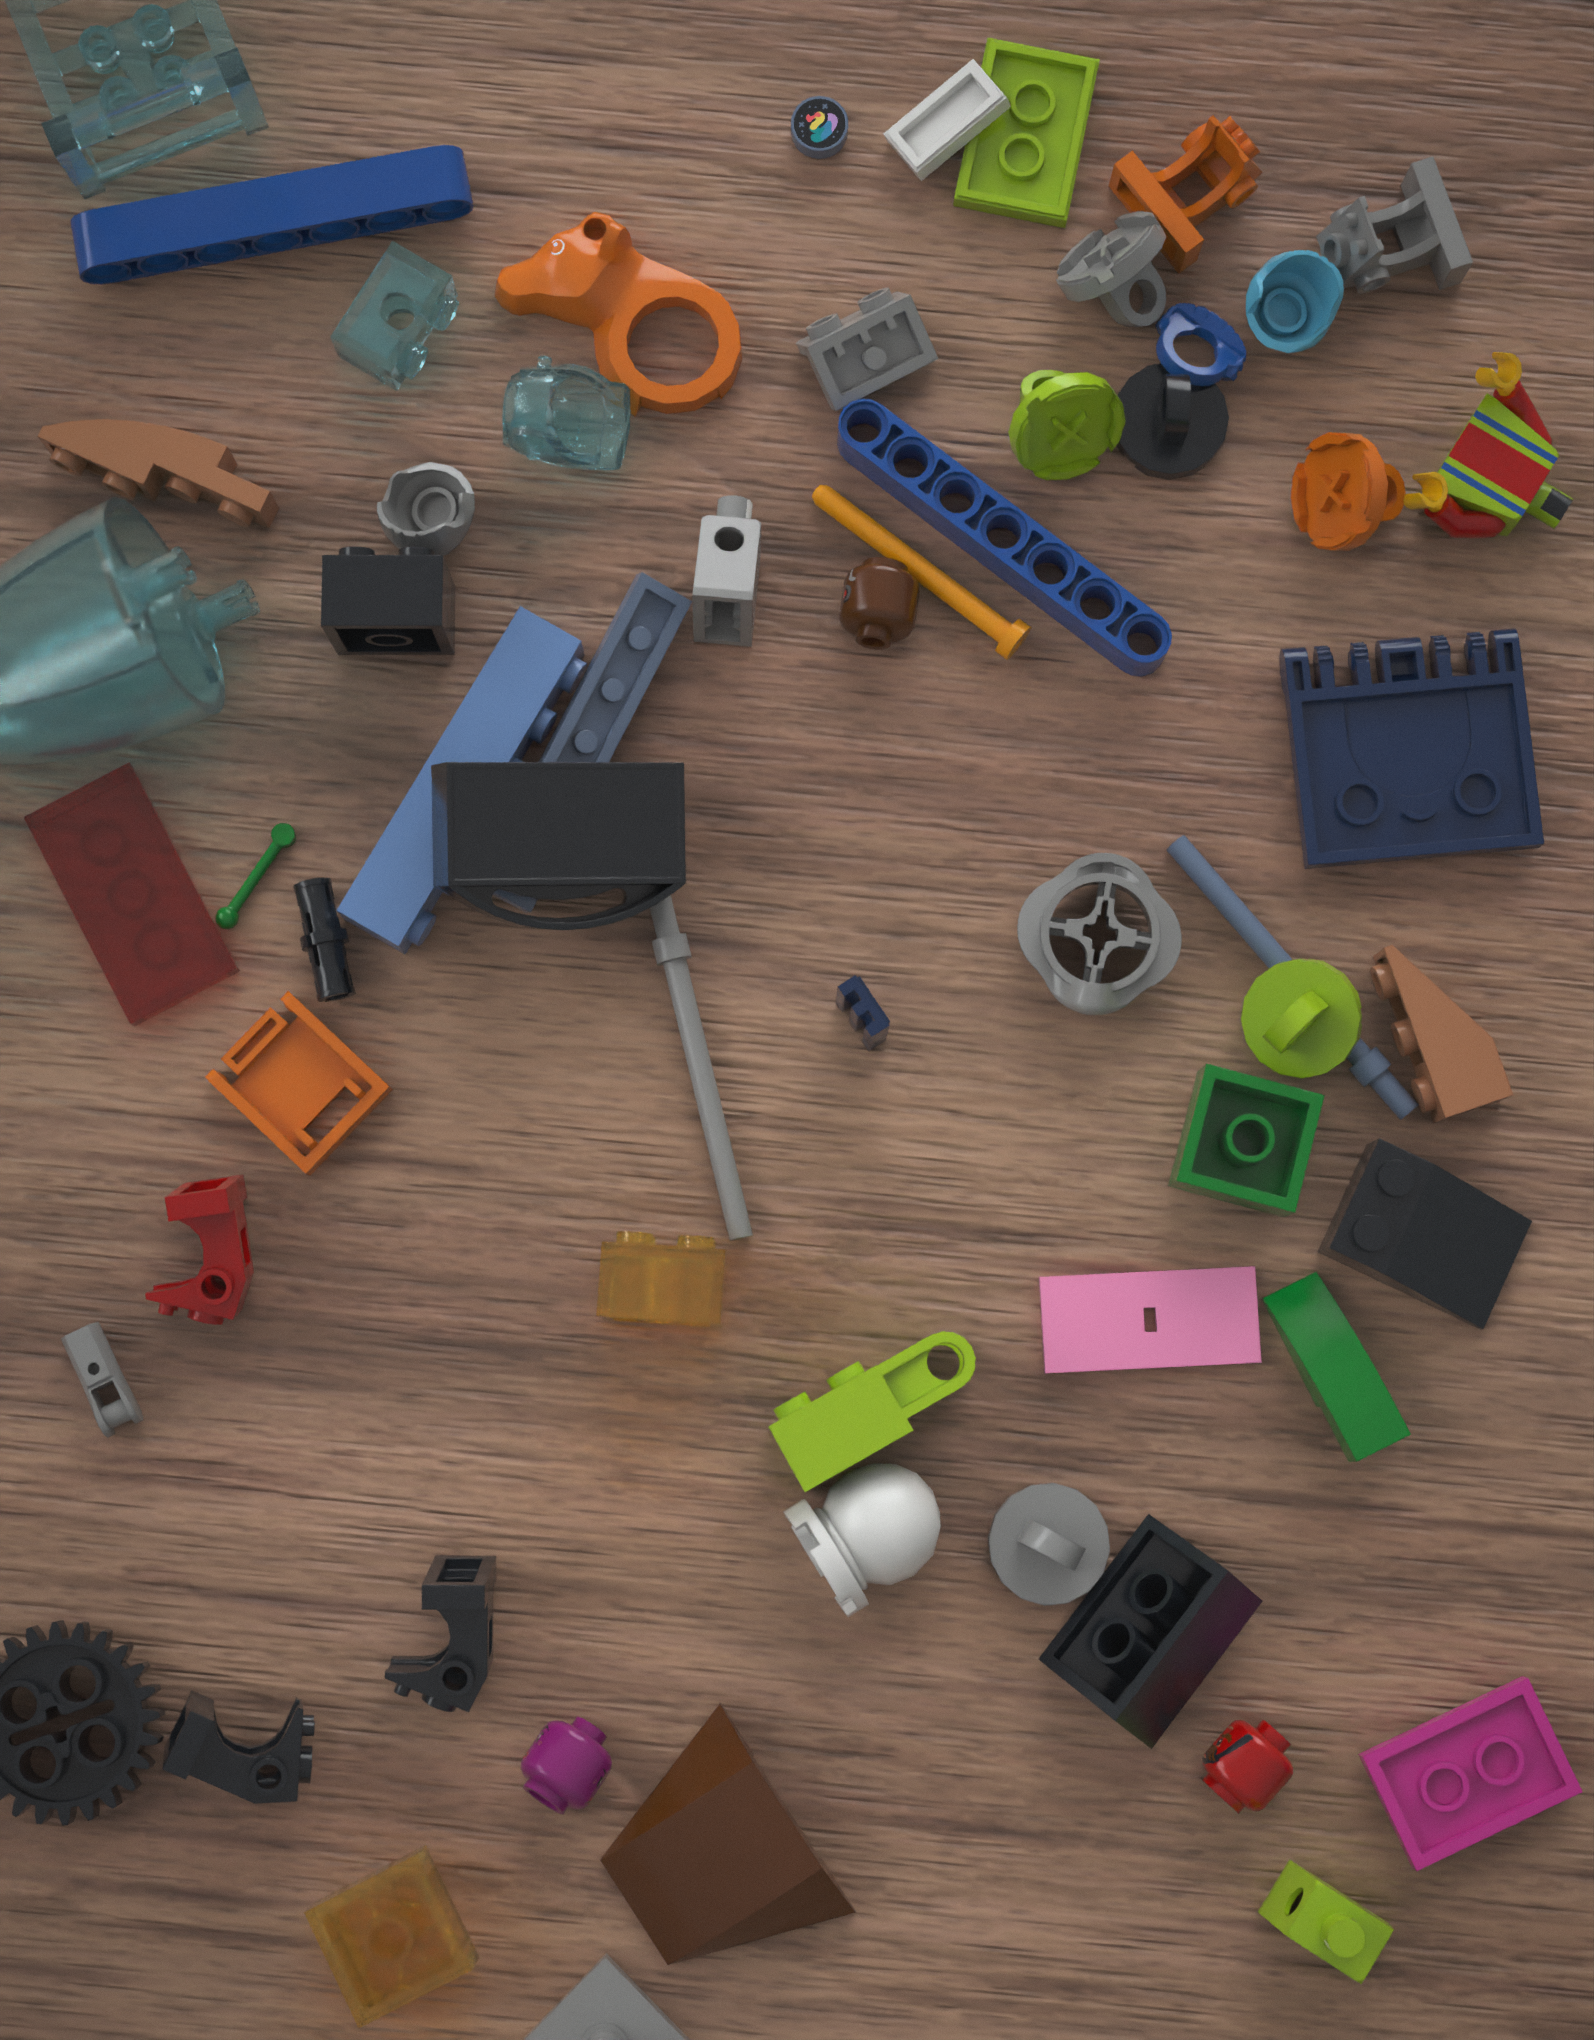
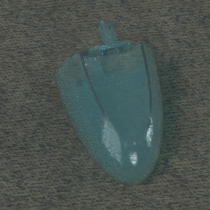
[0,497,260,765]

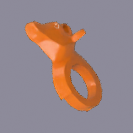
[495,212,742,417]

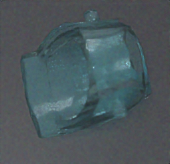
[502,355,631,470]

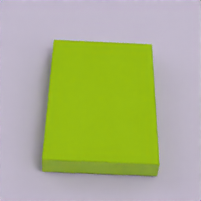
[953,38,1100,228]

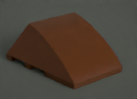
[600,1703,856,1965]

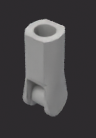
[61,1322,144,1438]

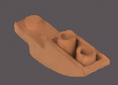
[37,419,279,528]

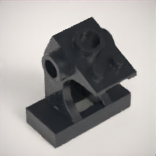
[385,1555,496,1712]
[163,1690,315,1804]

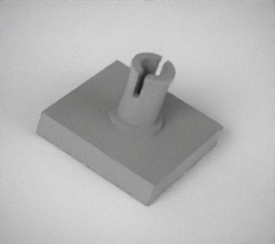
[522,1953,690,2040]

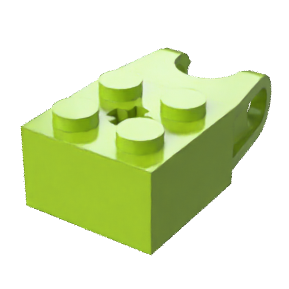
[768,1331,976,1492]

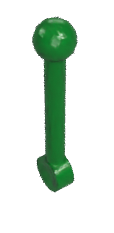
[215,823,296,929]

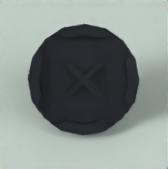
[1116,363,1229,480]

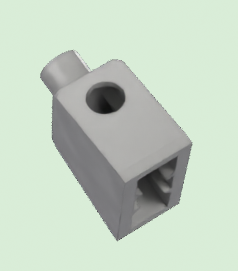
[692,495,761,647]

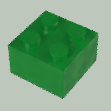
[1168,1063,1325,1218]

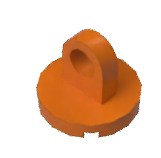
[1291,432,1406,551]

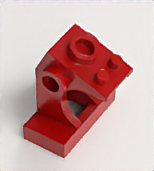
[145,1174,254,1325]

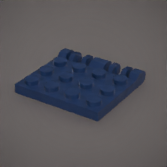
[1279,628,1544,869]

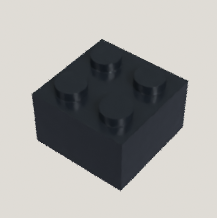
[321,546,455,655]

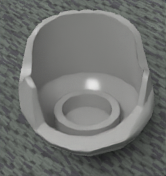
[377,462,475,556]

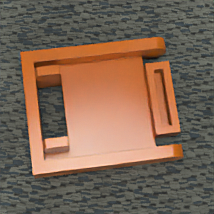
[205,991,393,1176]

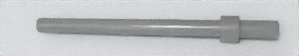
[650,895,753,1241]

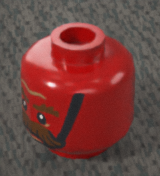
[1202,1720,1293,1814]

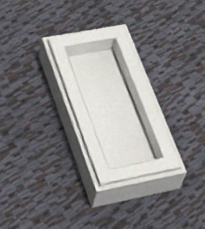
[883,59,1011,181]

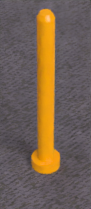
[812,485,1032,660]

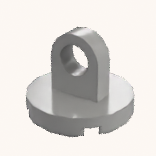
[1056,211,1166,327]
[987,1483,1110,1606]

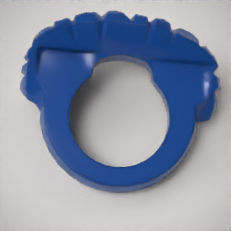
[1155,303,1247,386]

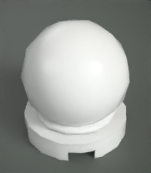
[783,1463,941,1617]

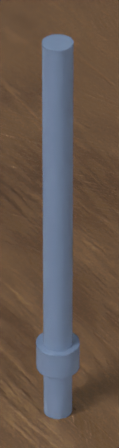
[1166,835,1419,1120]

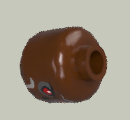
[839,557,920,650]

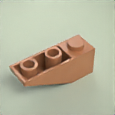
[1370,945,1514,1124]

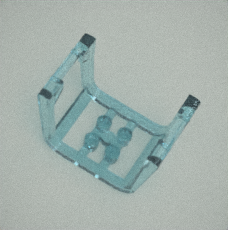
[4,0,269,199]

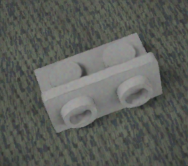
[796,287,939,411]

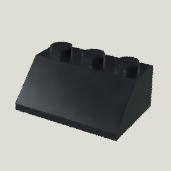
[1038,1514,1263,1749]

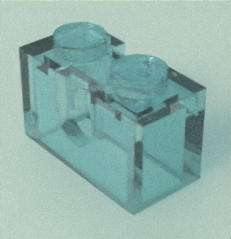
[330,241,459,391]

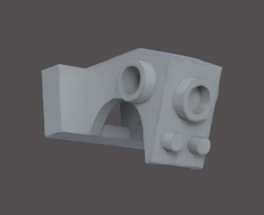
[1316,156,1473,293]

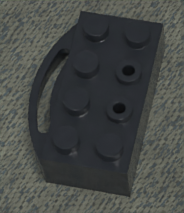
[431,762,686,930]

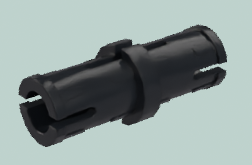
[293,877,356,1002]

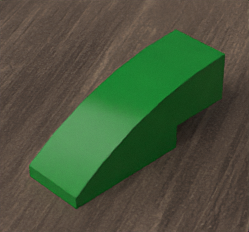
[1261,1272,1411,1462]

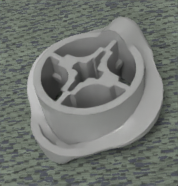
[1017,853,1182,1015]

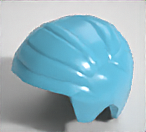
[1246,250,1344,353]

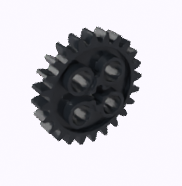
[0,1620,165,1826]

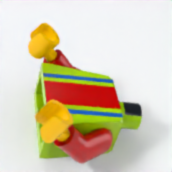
[1403,352,1573,539]

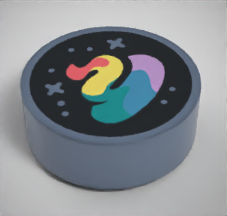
[791,96,848,159]

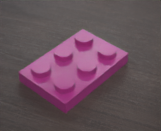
[1358,1676,1583,1871]

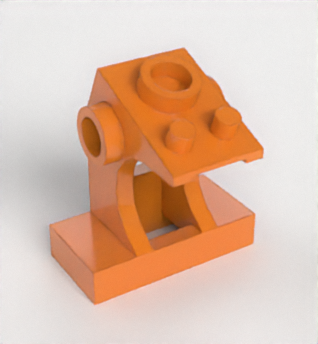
[1109,115,1263,274]

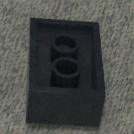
[1318,1138,1532,1330]

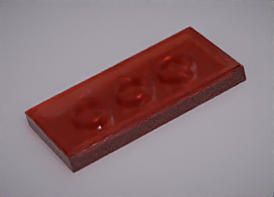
[24,762,240,1027]

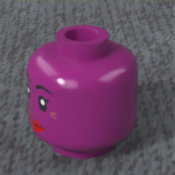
[521,1717,612,1814]

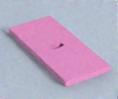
[1039,1266,1262,1374]

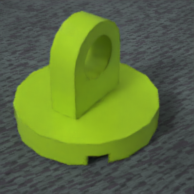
[1008,370,1126,480]
[1241,958,1362,1079]

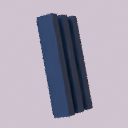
[836,975,890,1052]

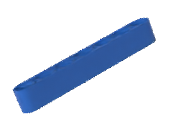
[70,145,474,284]
[837,399,1172,677]

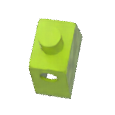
[1258,1859,1394,1984]

